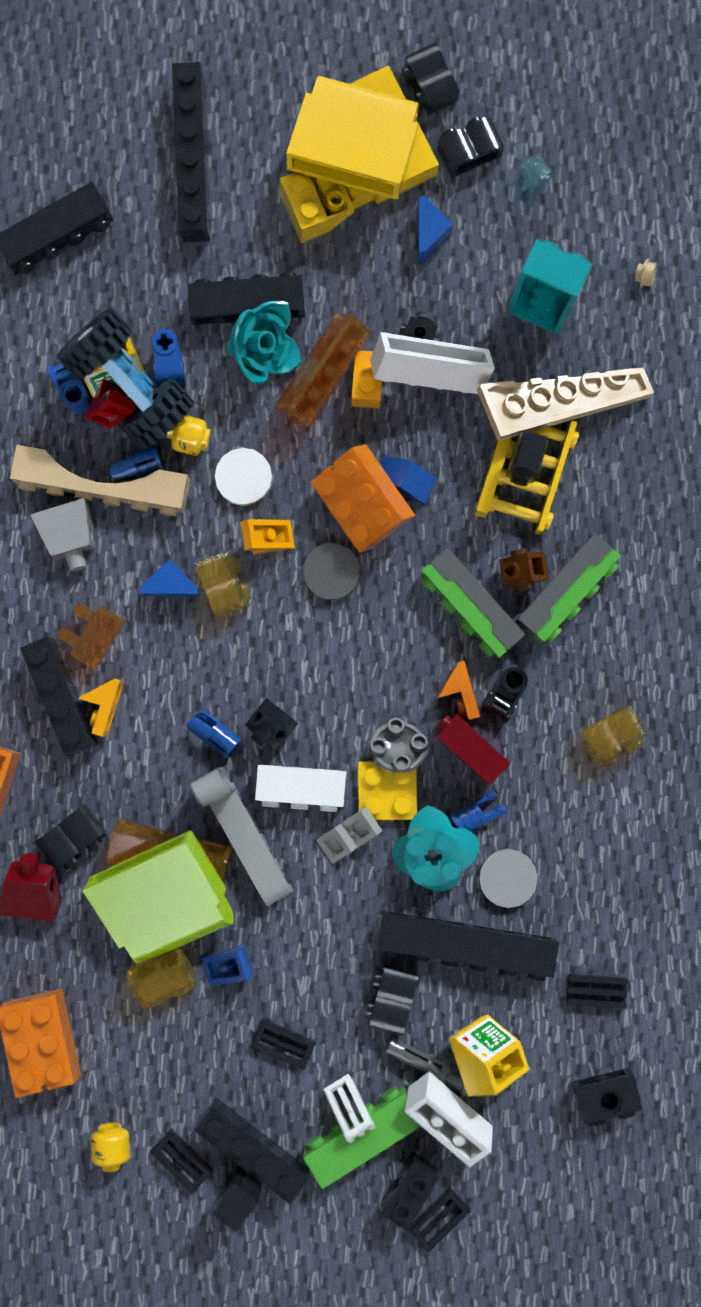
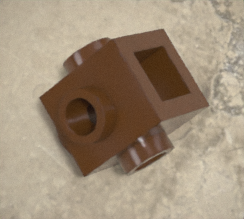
[499,549,549,592]

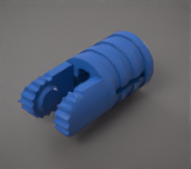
[109,445,164,480]
[186,710,242,759]
[449,790,508,833]

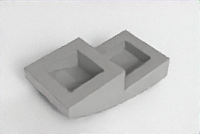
[316,807,382,864]

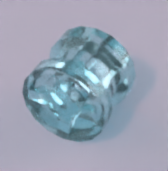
[518,153,553,190]

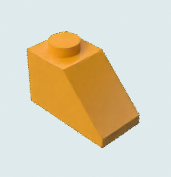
[352,350,382,409]

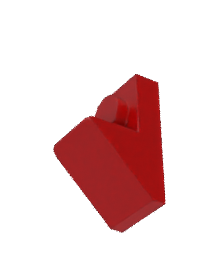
[84,380,136,428]

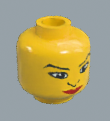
[167,415,211,456]
[90,1123,130,1172]

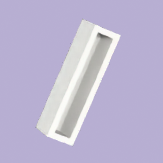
[370,332,495,394]

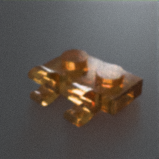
[57,602,126,670]

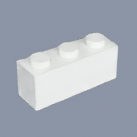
[255,765,346,812]
[405,1072,493,1167]

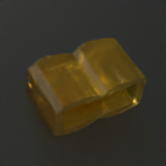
[195,551,251,619]
[576,705,648,766]
[126,948,197,1008]

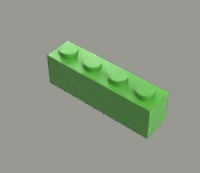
[303,1086,421,1189]

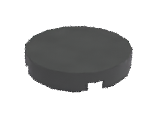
[303,543,360,600]

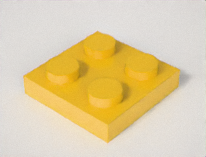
[358,761,417,820]

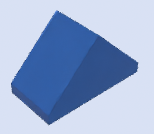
[418,196,453,261]
[381,456,437,504]
[140,559,201,597]
[202,944,254,986]

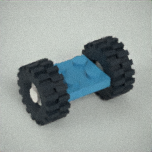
[56,307,194,450]

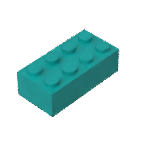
[507,239,592,335]

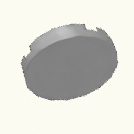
[478,848,538,908]

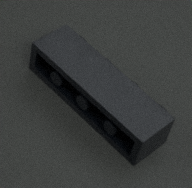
[0,181,114,275]
[187,272,305,326]
[20,636,98,756]
[194,1097,310,1205]

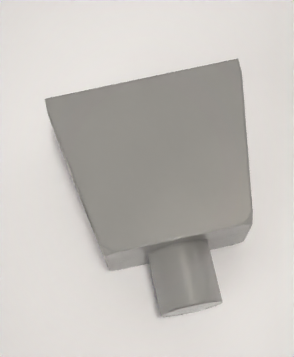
[31,498,95,572]

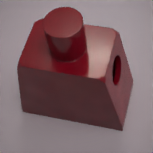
[0,853,62,922]

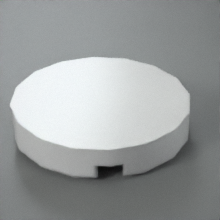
[215,448,272,506]

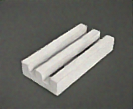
[323,1074,376,1143]

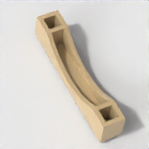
[10,445,190,516]

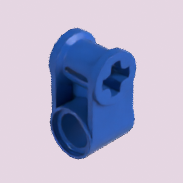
[152,329,186,387]
[46,363,92,414]

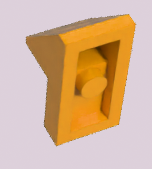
[240,519,295,555]
[78,679,124,737]

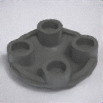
[370,718,428,774]

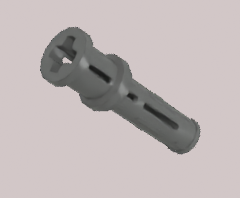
[384,1036,467,1097]

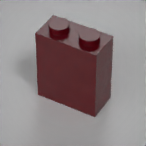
[434,714,511,785]

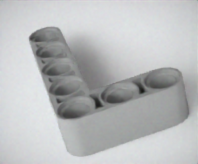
[191,767,294,906]

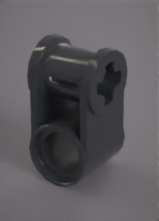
[480,667,528,724]

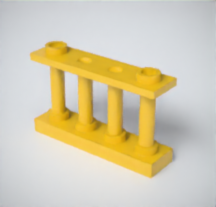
[474,421,579,535]

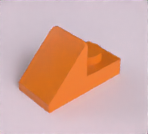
[437,661,480,720]

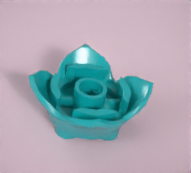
[227,301,302,384]
[392,805,480,892]

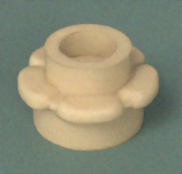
[635,259,657,288]

